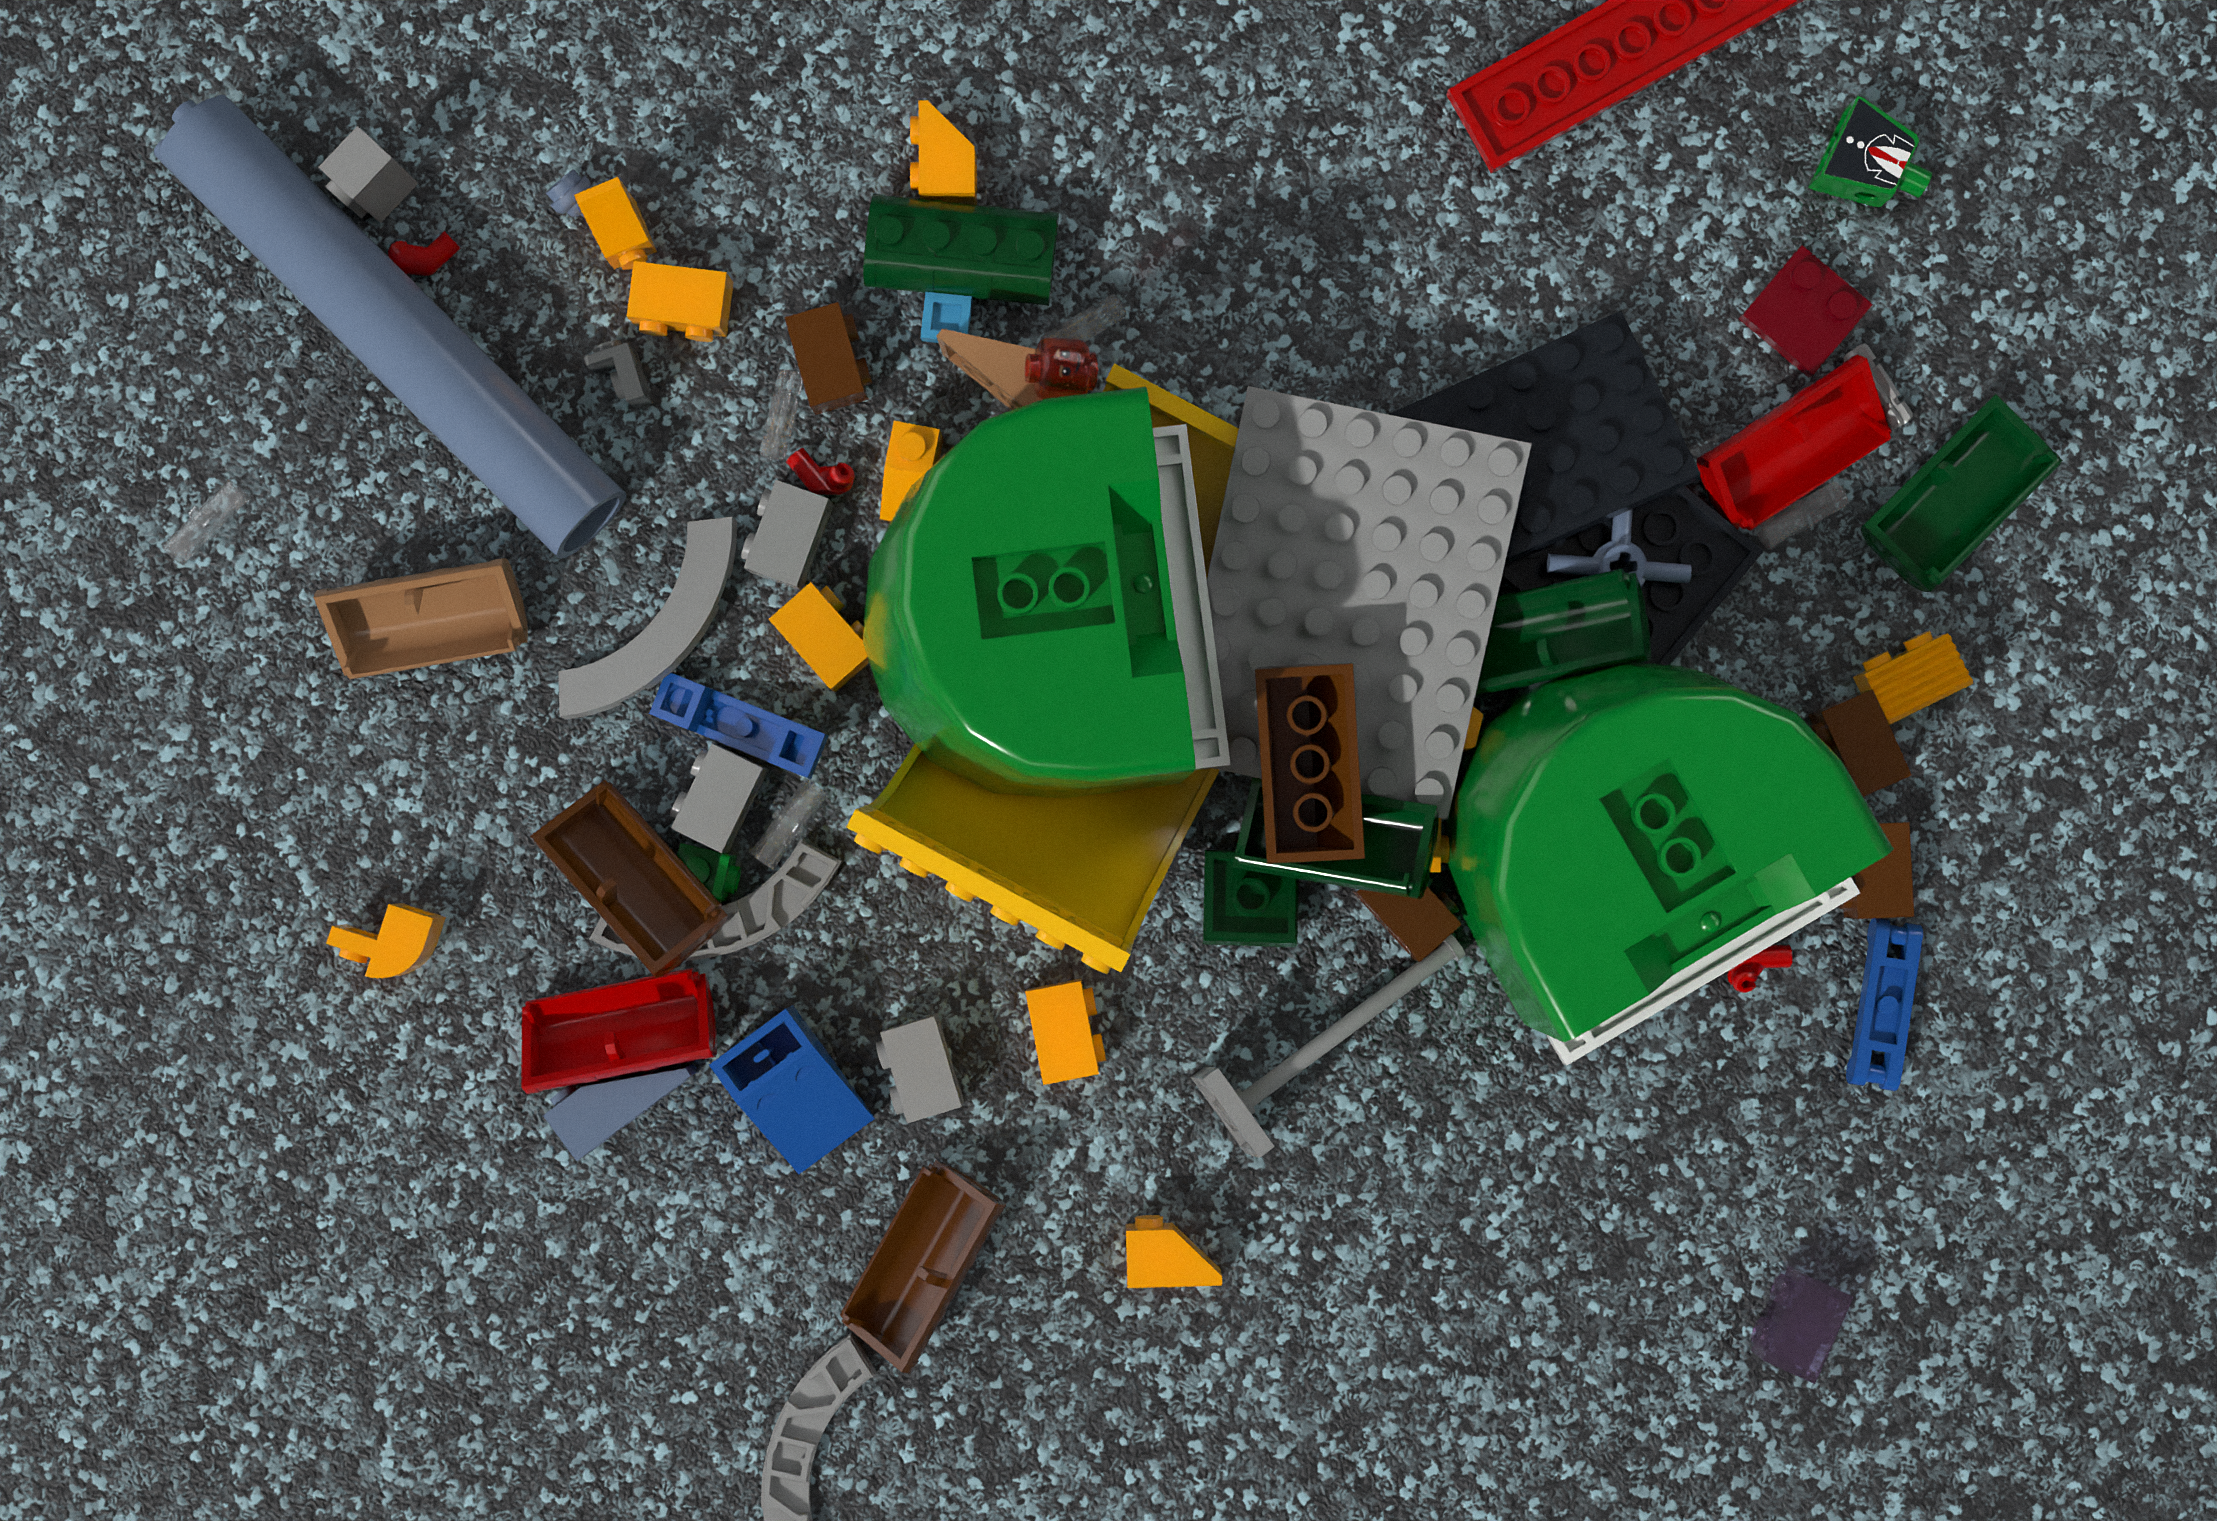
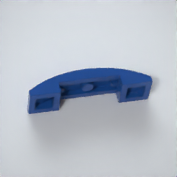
[649,673,829,779]

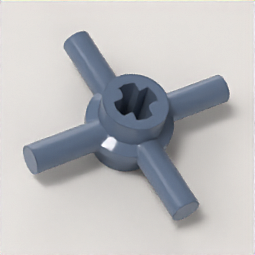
[1547,509,1692,586]

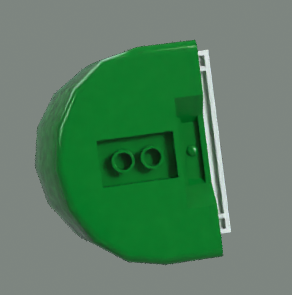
[863,387,1231,798]
[1444,663,1894,1066]

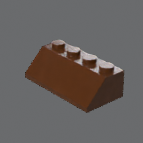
[1255,663,1365,864]

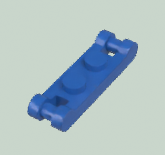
[1846,918,1923,1091]

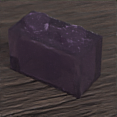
[1751,1266,1854,1384]

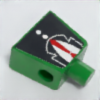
[1808,96,1932,207]

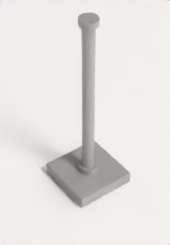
[1191,934,1465,1158]

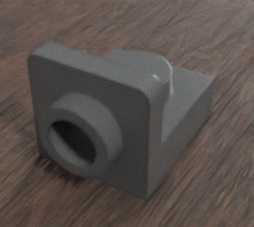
[584,340,654,409]

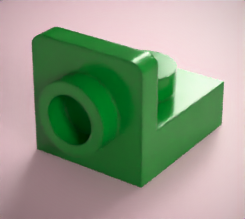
[677,843,741,902]

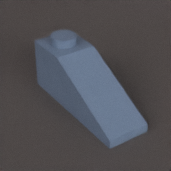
[543,1064,699,1161]

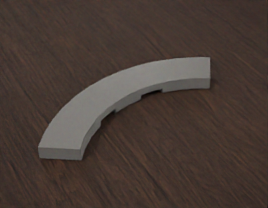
[558,517,737,720]
[589,840,843,961]
[761,1332,876,1521]

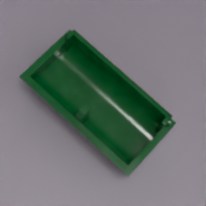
[863,193,1059,306]
[1861,394,2063,592]
[1475,568,1651,696]
[1232,777,1439,900]

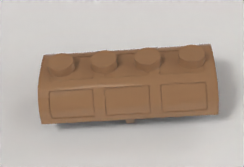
[313,558,528,679]

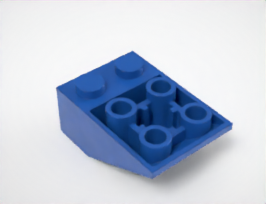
[709,1005,875,1174]

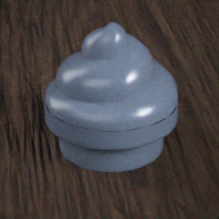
[546,169,591,218]

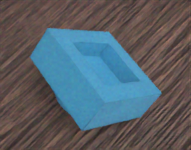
[920,292,973,343]

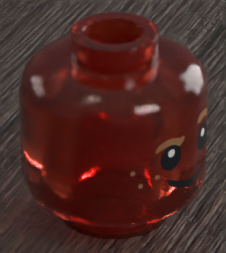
[1024,338,1098,400]

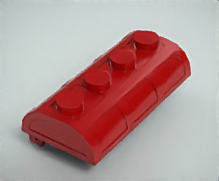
[1696,354,1892,531]
[521,968,717,1094]

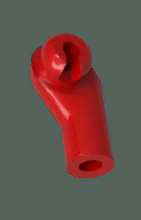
[388,231,461,276]
[786,448,855,495]
[1727,945,1792,993]

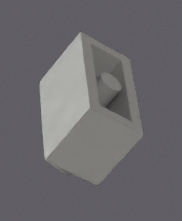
[318,126,418,223]
[741,480,834,591]
[670,744,769,853]
[876,1013,964,1123]

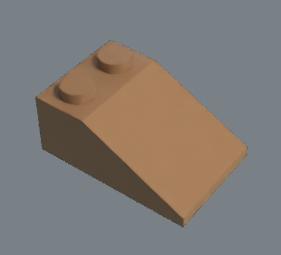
[937,329,1084,410]

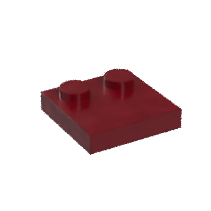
[1738,245,1873,378]

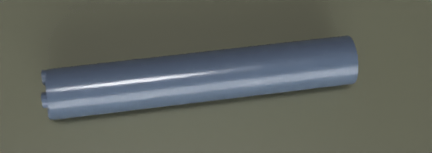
[154,94,626,559]

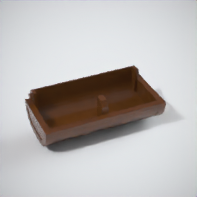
[530,780,728,978]
[840,1160,1006,1374]

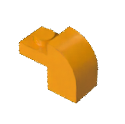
[326,903,446,978]

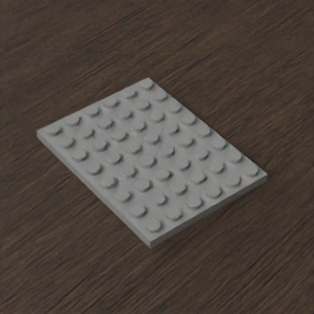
[1207,386,1532,820]

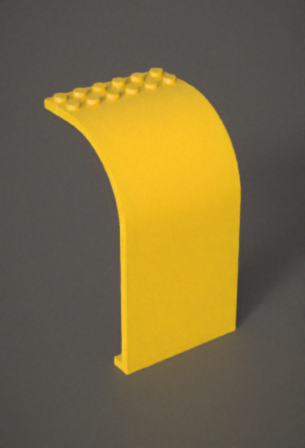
[846,363,1239,974]

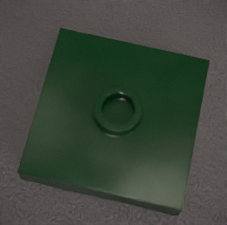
[1203,850,1298,947]

